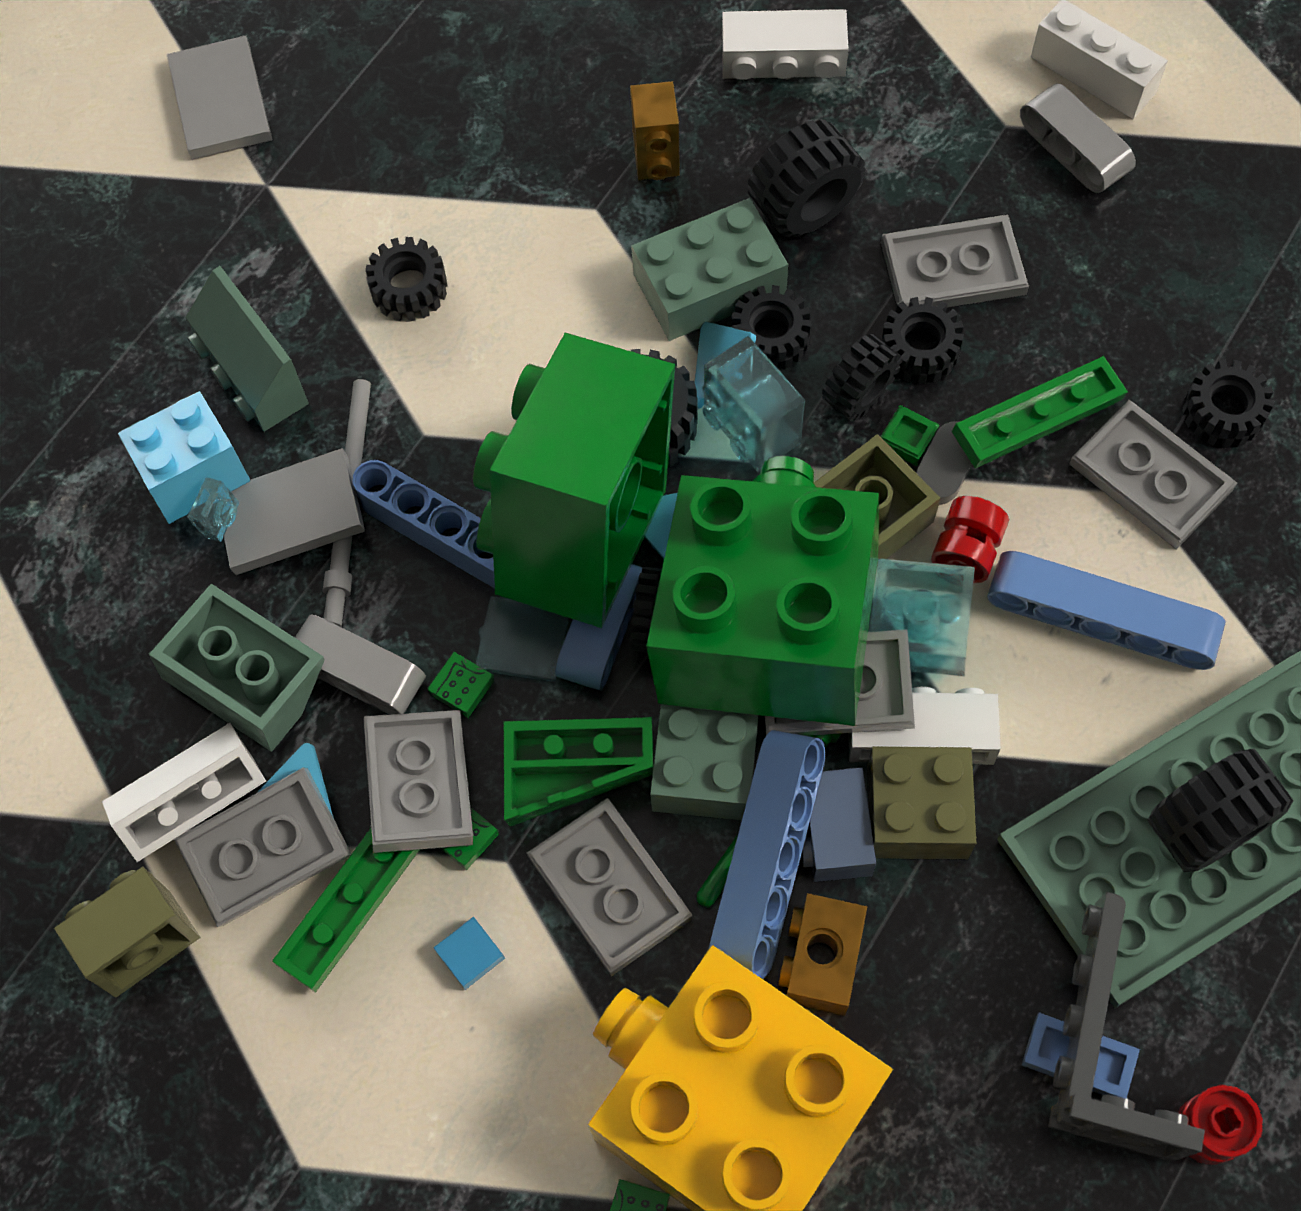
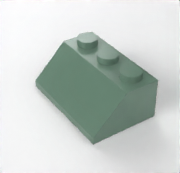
[186,266,309,432]
[149,584,325,752]

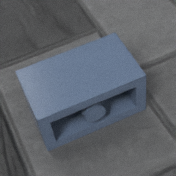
[801,768,876,882]

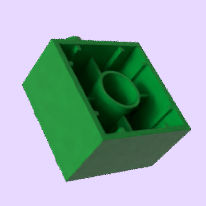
[473,332,675,628]
[646,456,879,726]

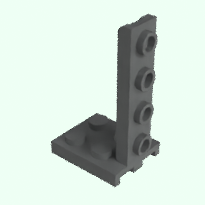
[1048,892,1205,1161]

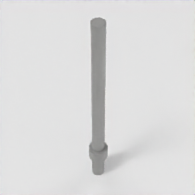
[322,379,371,627]

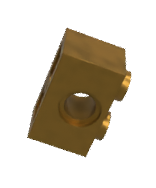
[630,81,680,180]
[778,893,867,1016]

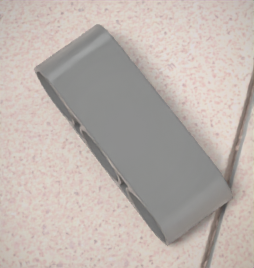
[1020,84,1136,193]
[295,614,426,715]

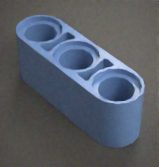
[555,564,643,691]

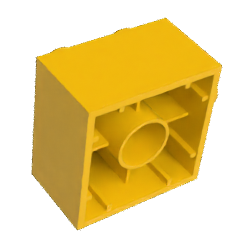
[588,945,893,1211]

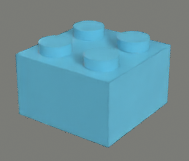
[118,391,251,524]

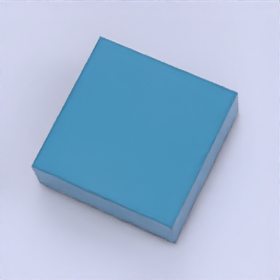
[434,917,505,990]

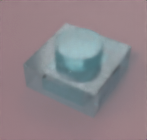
[187,477,240,542]

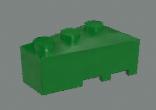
[504,717,654,827]

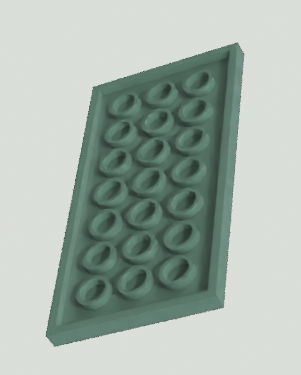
[997,650,1301,1008]

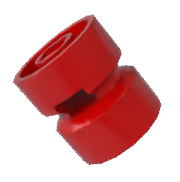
[931,496,1010,583]
[1178,1085,1263,1165]

